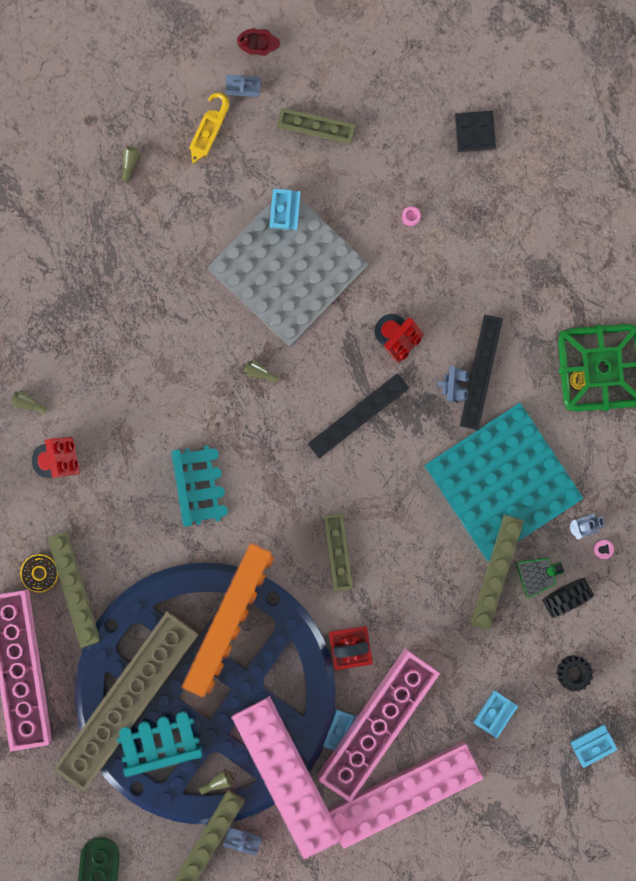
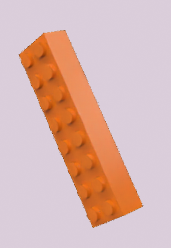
[182,542,274,698]

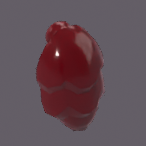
[237,28,280,56]

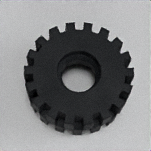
[542,578,594,618]

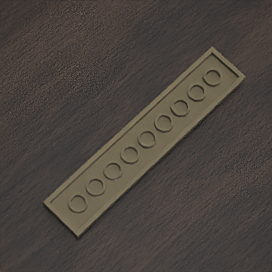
[52,611,199,792]

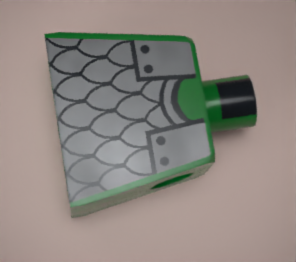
[515,558,564,598]

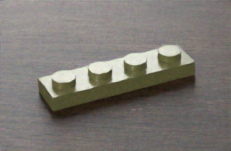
[277,108,355,145]
[324,513,353,592]

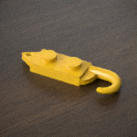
[189,92,230,164]

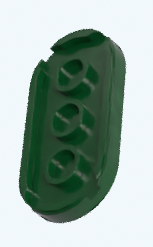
[78,837,120,881]

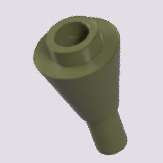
[121,146,141,182]
[243,358,279,383]
[11,390,47,414]
[199,769,235,795]

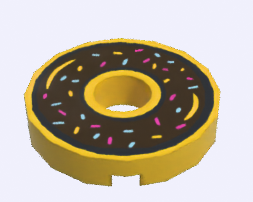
[20,554,59,593]

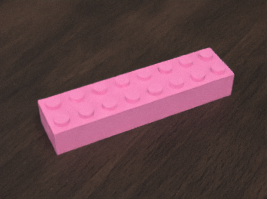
[0,589,53,751]
[317,648,440,802]
[232,696,341,859]
[327,740,483,849]

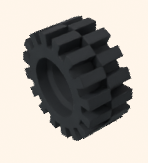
[556,655,593,692]

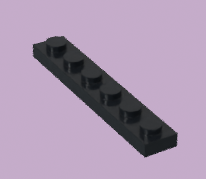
[459,314,503,430]
[308,373,409,459]

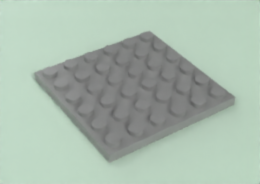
[207,186,369,347]

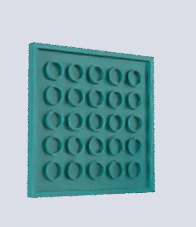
[424,403,584,562]

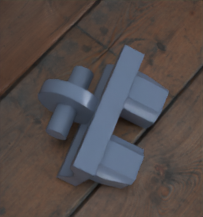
[225,75,261,97]
[437,366,470,403]
[570,513,605,539]
[223,827,262,856]

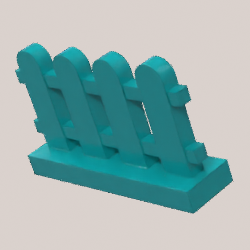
[171,445,228,527]
[116,711,203,777]

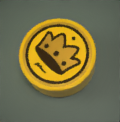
[569,371,585,389]

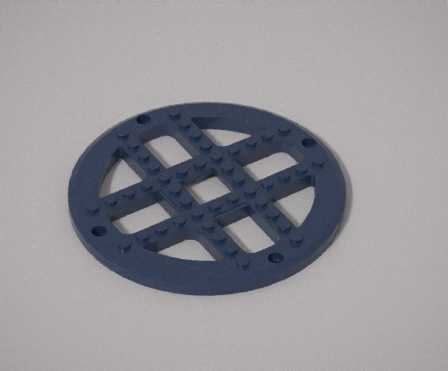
[75,562,336,825]

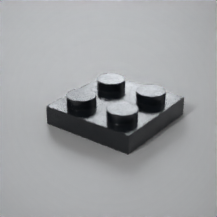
[455,111,496,153]

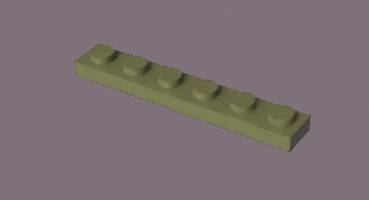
[470,514,524,630]
[47,532,101,648]
[173,789,245,881]

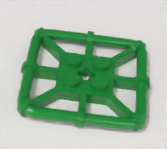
[558,324,636,412]

